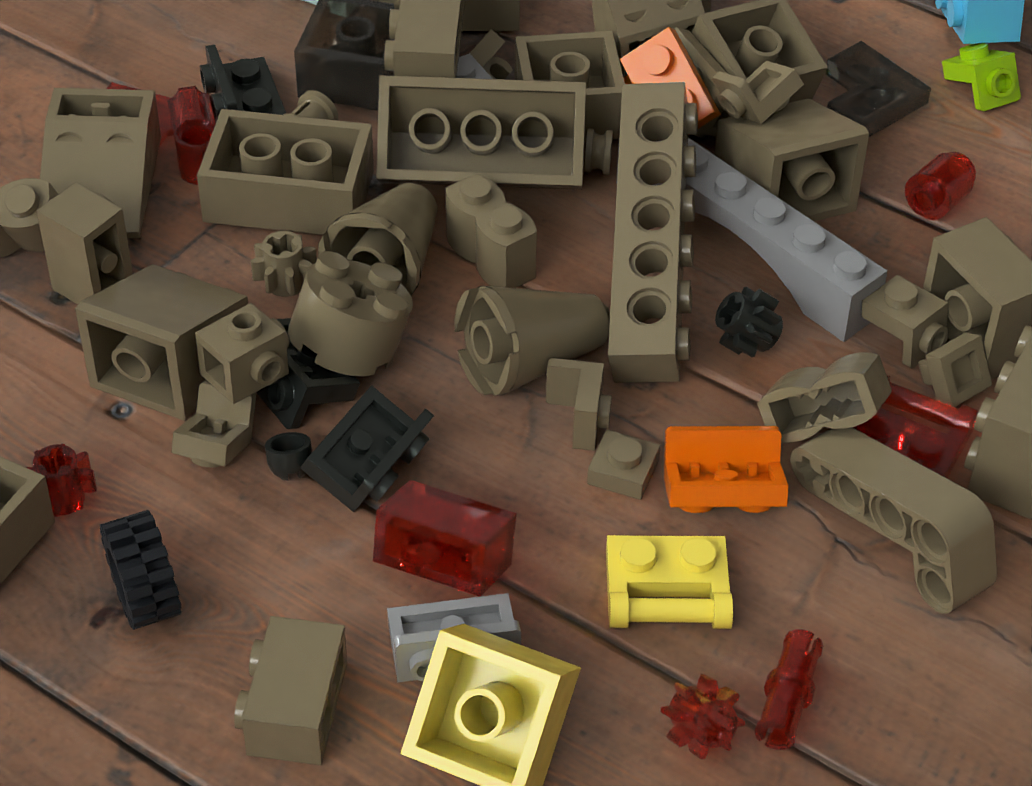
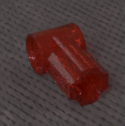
[167,86,216,185]

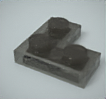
[825,41,931,137]

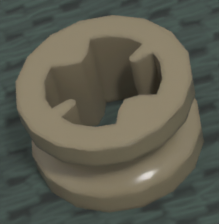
[584,128,613,175]

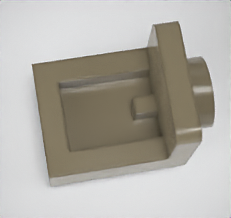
[712,60,804,124]
[861,275,949,368]
[546,358,612,451]
[171,380,256,468]

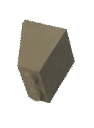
[715,98,869,221]
[75,264,248,421]

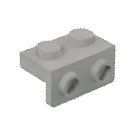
[387,593,521,683]

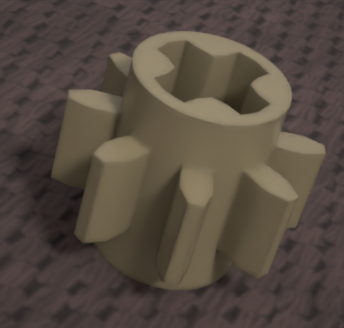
[250,231,317,297]

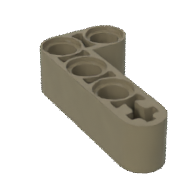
[790,427,997,614]

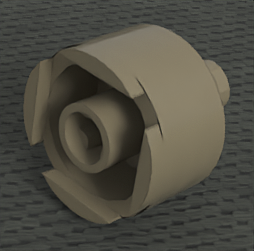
[288,251,413,376]

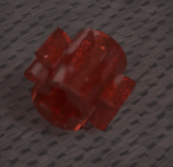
[26,444,97,517]
[660,674,746,759]

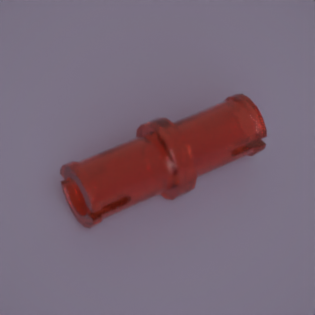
[755,629,824,750]

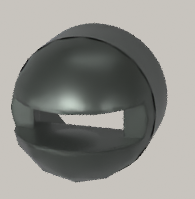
[265,432,312,481]

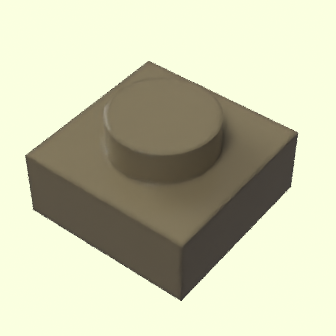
[587,429,661,500]

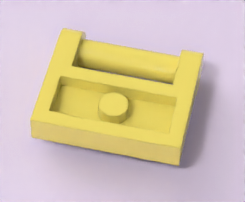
[606,535,733,629]

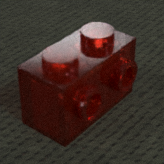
[373,480,517,597]

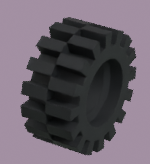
[100,510,182,630]

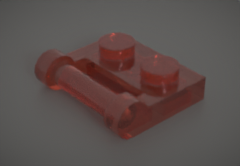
[852,375,979,478]

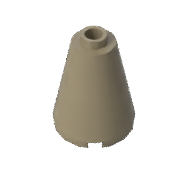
[318,183,438,296]
[454,286,610,396]

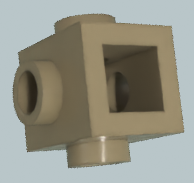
[195,303,289,404]

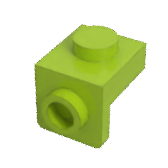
[942,43,1021,111]

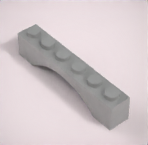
[616,138,888,342]

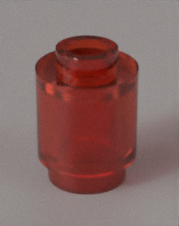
[905,152,976,220]

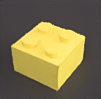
[400,624,581,786]

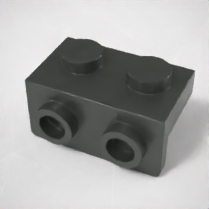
[300,385,435,512]

